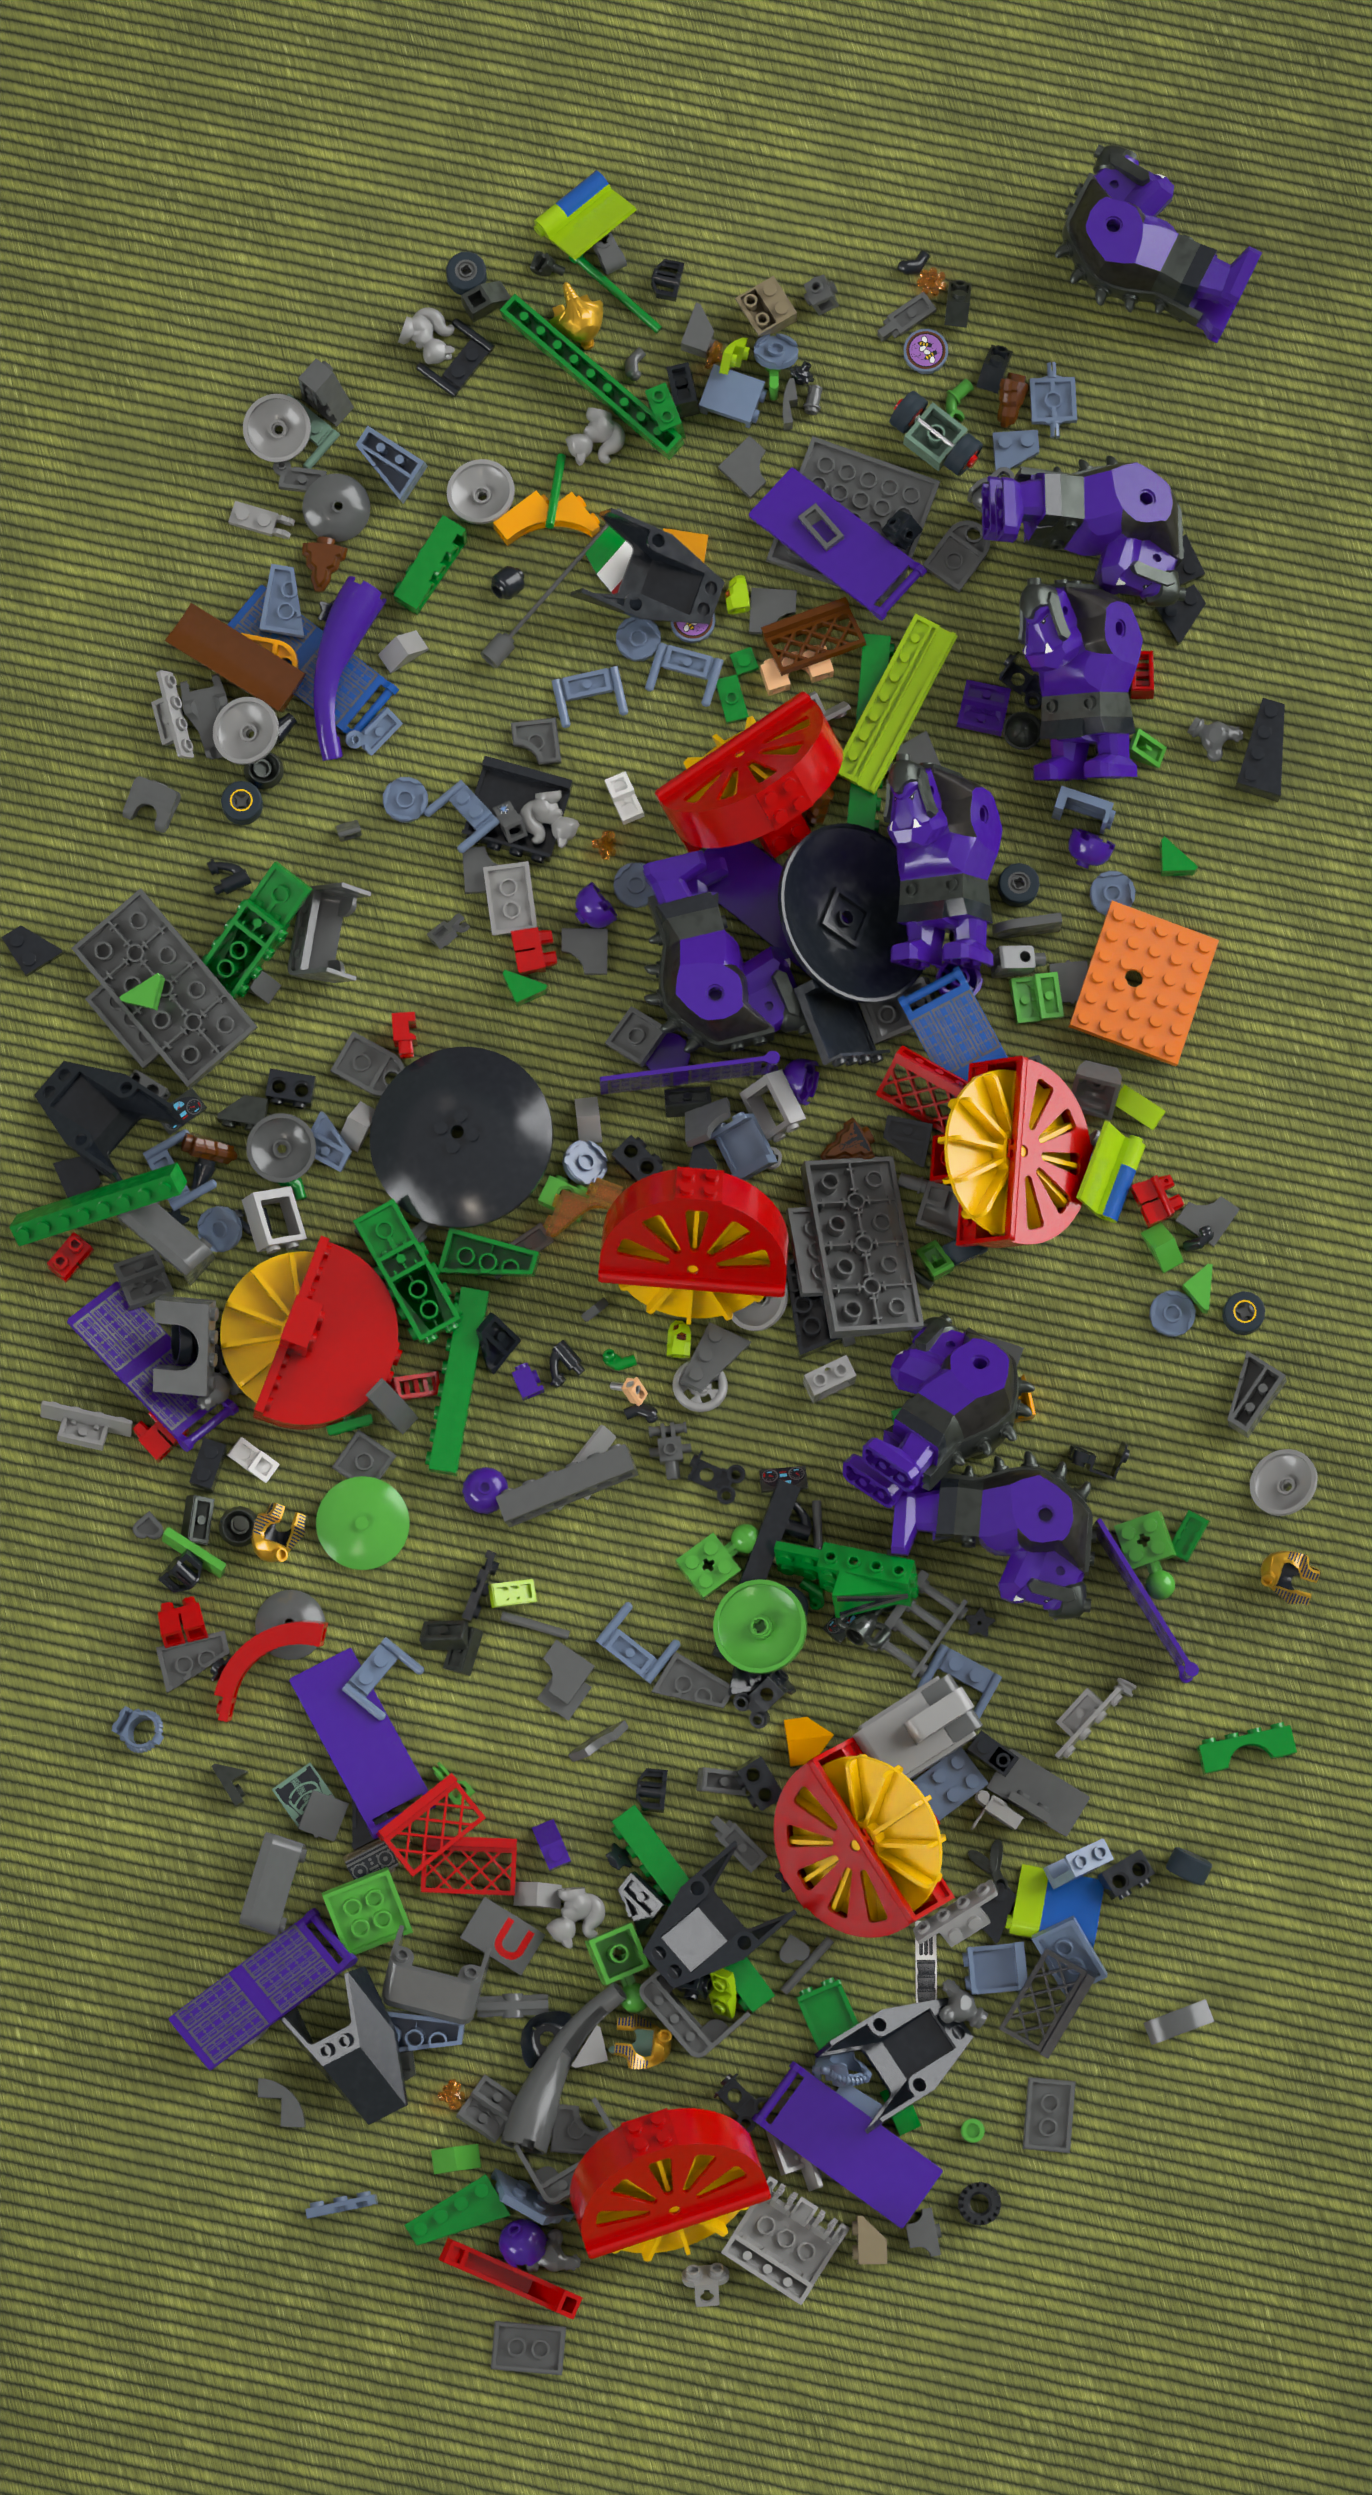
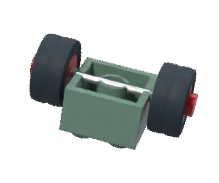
[889,391,983,476]

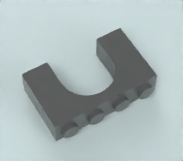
[153,1295,219,1396]

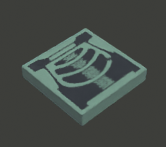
[272,1762,335,1827]

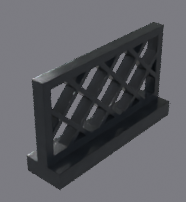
[999,1947,1096,2059]

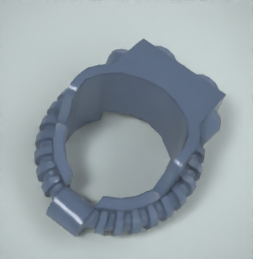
[111,1706,164,1753]
[812,2052,872,2087]

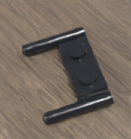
[416,318,495,398]

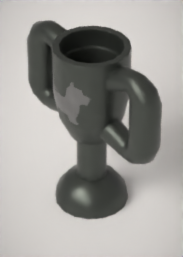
[835,1605,896,1648]

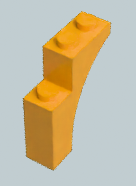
[493,490,600,546]

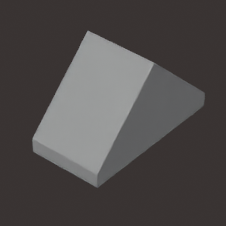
[378,630,429,674]
[574,1097,602,1143]
[340,1101,375,1153]
[513,1882,562,1909]
[571,2025,608,2069]

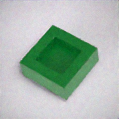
[729,647,759,677]

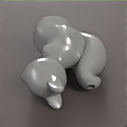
[398,307,455,364]
[565,407,625,466]
[520,790,580,848]
[546,1887,605,1949]

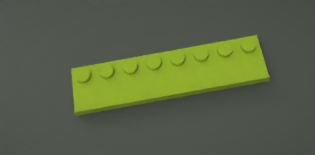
[837,613,958,795]

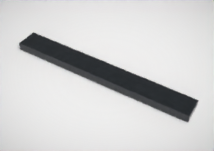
[712,1479,801,1660]

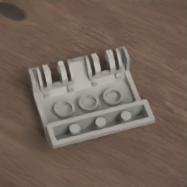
[721,2176,850,2305]

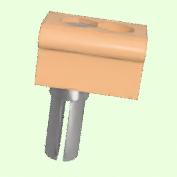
[610,1377,648,1406]

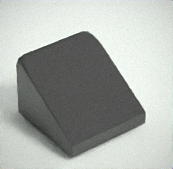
[336,820,362,842]
[249,971,282,1004]

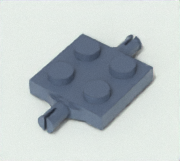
[1029,362,1077,439]

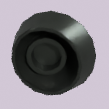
[1003,712,1041,750]
[244,752,284,790]
[219,1506,257,1547]

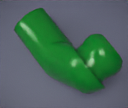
[278,1178,307,1201]
[603,1349,637,1371]
[799,1578,825,1610]

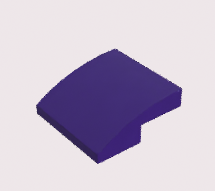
[956,680,1011,736]

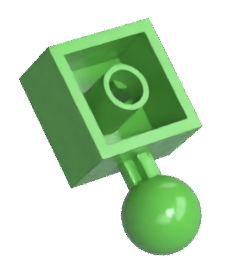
[1114,1511,1177,1600]
[676,1524,758,1600]
[584,1922,650,2013]

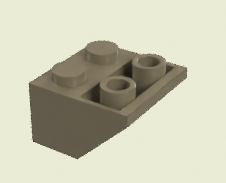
[735,276,797,336]
[852,2216,887,2265]

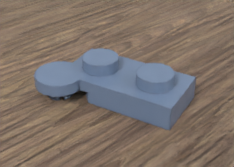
[345,707,403,756]

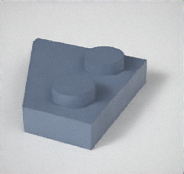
[992,430,1039,477]
[311,1111,352,1172]

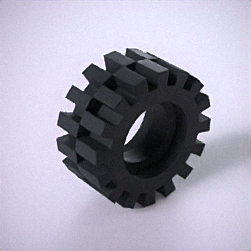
[958,2182,1001,2225]

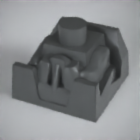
[1071,1060,1122,1120]

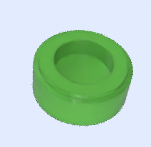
[960,2119,985,2143]

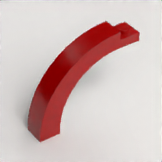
[214,1620,328,1722]
[438,2238,583,2319]

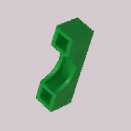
[1197,1722,1297,1775]

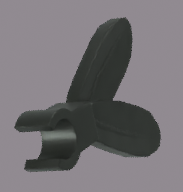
[968,1839,1008,1892]

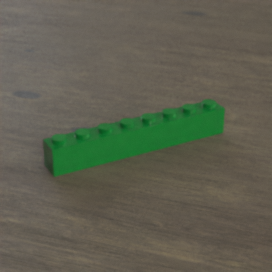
[9,1162,187,1247]
[425,1287,489,1476]

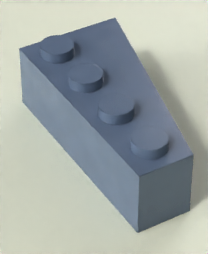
[386,2009,465,2052]

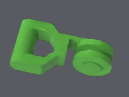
[765,367,782,401]
[432,1762,475,1805]

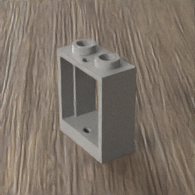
[739,1070,806,1143]
[242,1186,307,1254]
[803,1355,857,1404]

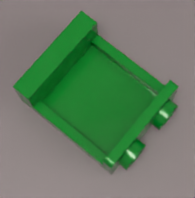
[645,382,686,439]
[796,1977,859,2051]

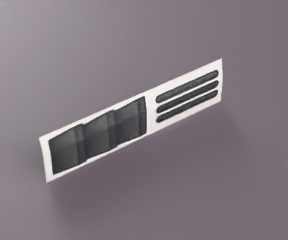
[915,1921,937,2003]

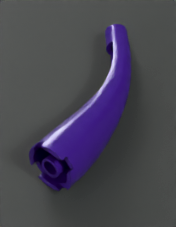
[313,576,387,761]

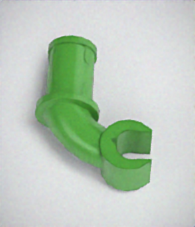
[946,379,974,422]

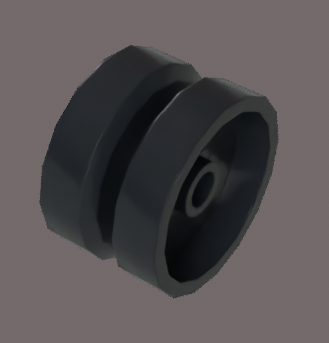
[171,1325,199,1365]

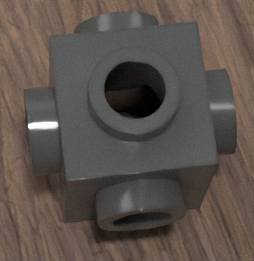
[804,274,839,316]

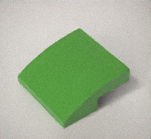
[1009,972,1064,1025]

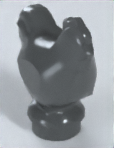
[1187,717,1244,762]
[197,1372,243,1411]
[939,1979,988,2029]
[526,2229,581,2273]

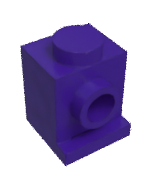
[512,1363,544,1401]

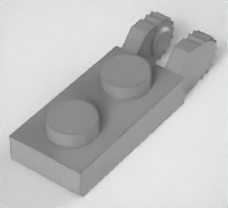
[228,501,295,539]

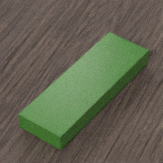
[162,1527,226,1578]

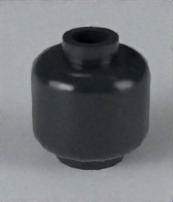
[491,566,525,600]

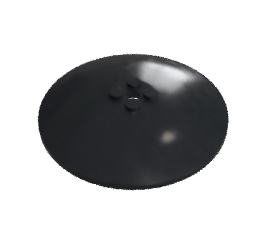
[778,823,923,1003]
[370,1047,553,1228]

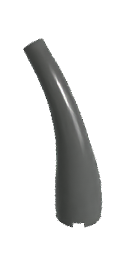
[501,1982,627,2155]

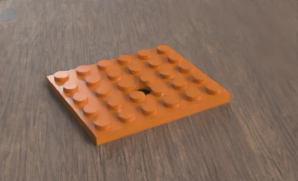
[1068,901,1219,1067]

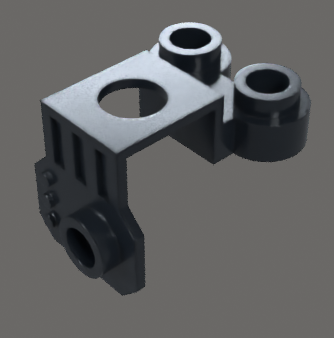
[999,651,1042,711]
[1068,1441,1130,1480]
[687,1450,745,1505]
[733,1669,796,1729]
[713,2073,768,2133]

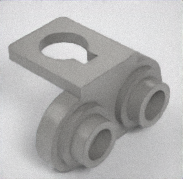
[682,2263,729,2307]

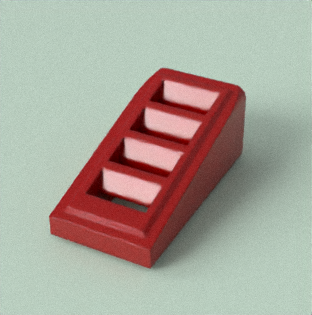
[1131,651,1154,699]
[390,1371,440,1401]

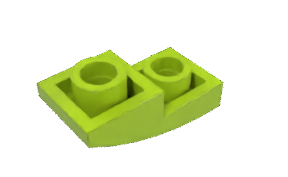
[719,337,750,375]
[1115,1084,1166,1130]
[709,1968,736,2019]

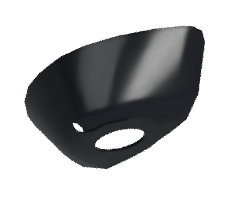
[521,2011,572,2068]

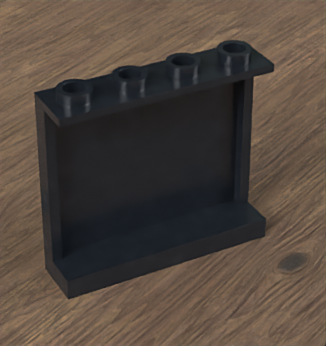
[461,756,573,864]
[794,980,891,1068]

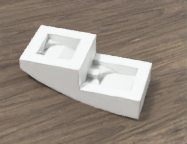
[605,771,644,825]
[227,1437,280,1483]

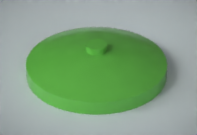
[316,1476,410,1570]
[713,1579,807,1674]

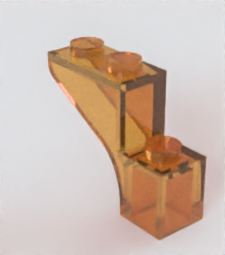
[543,1177,623,1238]

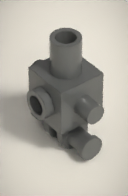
[648,1422,692,1480]

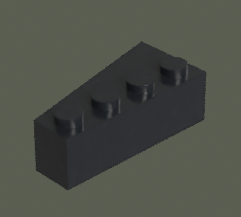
[1234,698,1285,802]
[786,1258,843,1359]

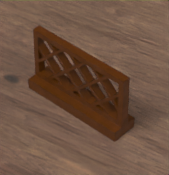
[761,597,866,676]

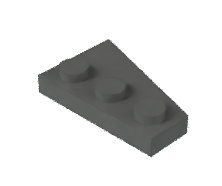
[680,1322,751,1393]
[156,1630,230,1694]
[651,1652,732,1709]

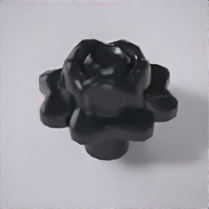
[789,361,814,385]

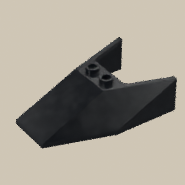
[570,508,725,625]
[34,1061,186,1183]
[642,1841,797,1989]
[280,1966,408,2125]
[815,1998,973,2134]

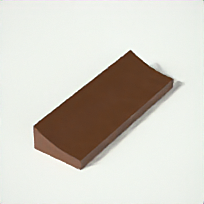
[164,603,306,713]

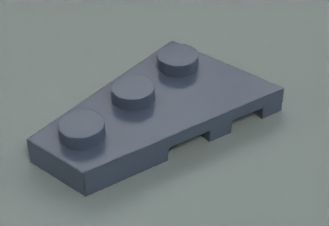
[259,564,305,638]
[305,2191,378,2219]

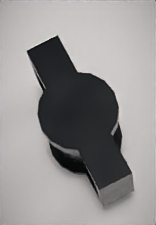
[651,259,684,302]
[158,1549,203,1593]
[636,1768,668,1813]

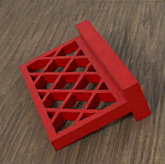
[875,1045,968,1134]
[376,1773,486,1877]
[421,1836,518,1896]

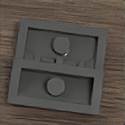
[113,1250,174,1310]
[456,2074,517,2144]

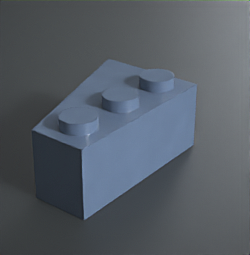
[356,426,428,504]

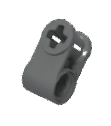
[593,232,627,275]

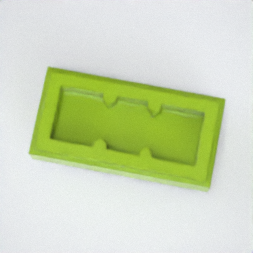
[488,1579,537,1608]

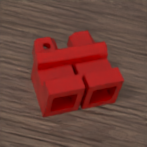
[511,927,558,977]
[392,1012,418,1059]
[1130,1174,1184,1229]
[47,1232,94,1283]
[133,1412,190,1463]
[158,1596,209,1648]

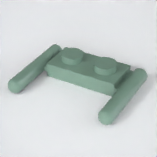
[287,393,340,469]

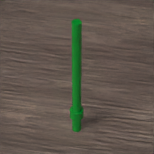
[567,254,662,334]

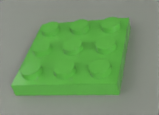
[322,1867,413,1955]

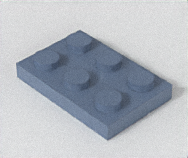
[913,1747,989,1821]
[1032,1915,1107,1997]

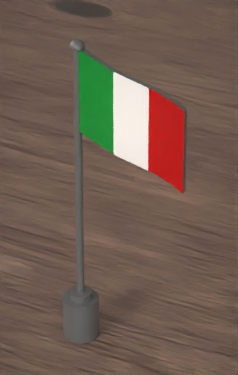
[480,508,632,668]

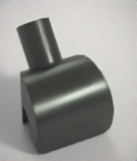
[530,251,565,276]

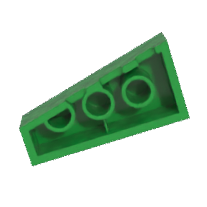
[393,515,467,616]
[438,1228,541,1277]
[404,2174,511,2246]

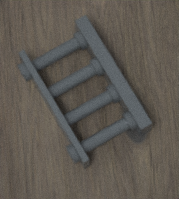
[868,1570,968,1680]

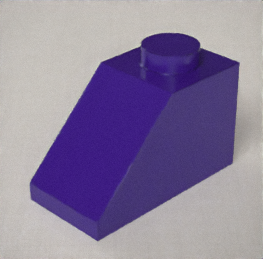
[532,1819,571,1871]

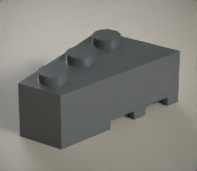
[298,358,354,427]
[1227,1351,1287,1438]

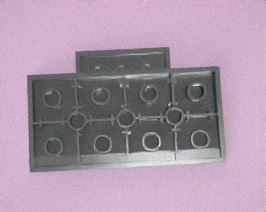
[71,888,258,1088]
[786,1156,924,1339]

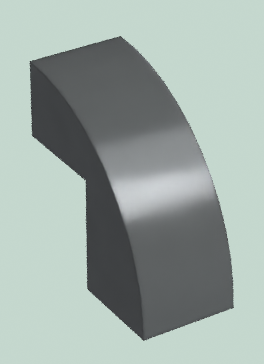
[1143,1999,1214,2045]
[258,2078,306,2128]

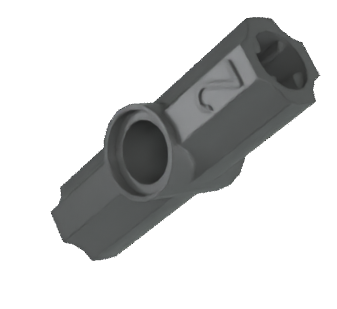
[477,1993,549,2018]

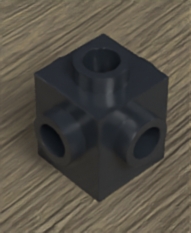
[881,510,923,550]
[676,1974,713,2001]

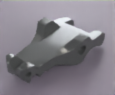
[180,674,228,760]

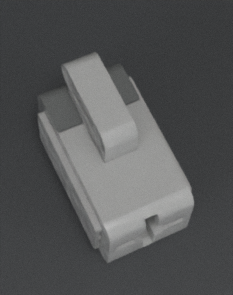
[851,1674,983,1780]

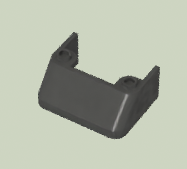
[288,882,371,983]
[117,1201,215,1286]
[239,1832,307,1936]
[381,1925,491,2024]
[639,1970,751,2058]
[514,2097,615,2205]

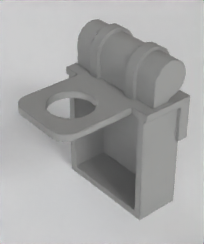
[970,1790,1023,1831]

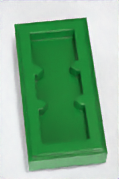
[716,674,749,724]
[326,1414,374,1437]
[1172,1510,1210,1562]

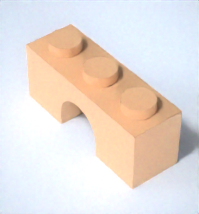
[760,645,834,696]

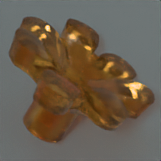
[917,267,946,296]
[705,340,723,369]
[592,830,616,860]
[438,2079,465,2110]

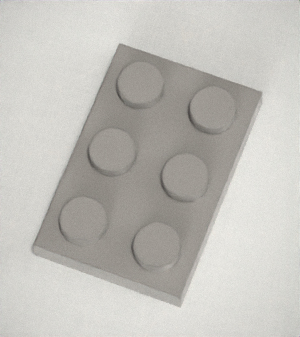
[483,861,537,936]

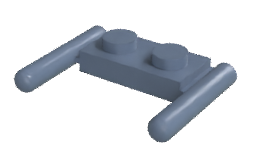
[645,643,724,707]
[551,666,628,728]
[424,780,500,853]
[143,1129,217,1211]
[595,1602,681,1684]
[342,1637,424,1721]
[917,1644,1002,1719]

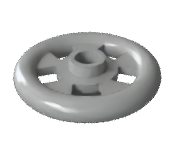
[672,1361,728,1412]

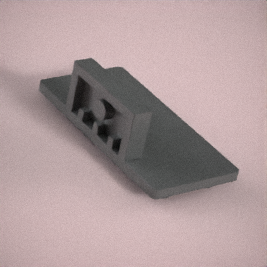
[987,1749,1090,1837]

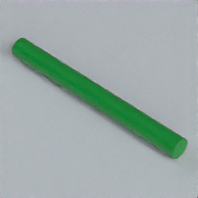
[545,454,566,529]

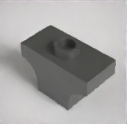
[905,2207,942,2257]

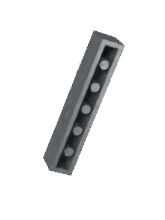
[496,1444,639,1528]

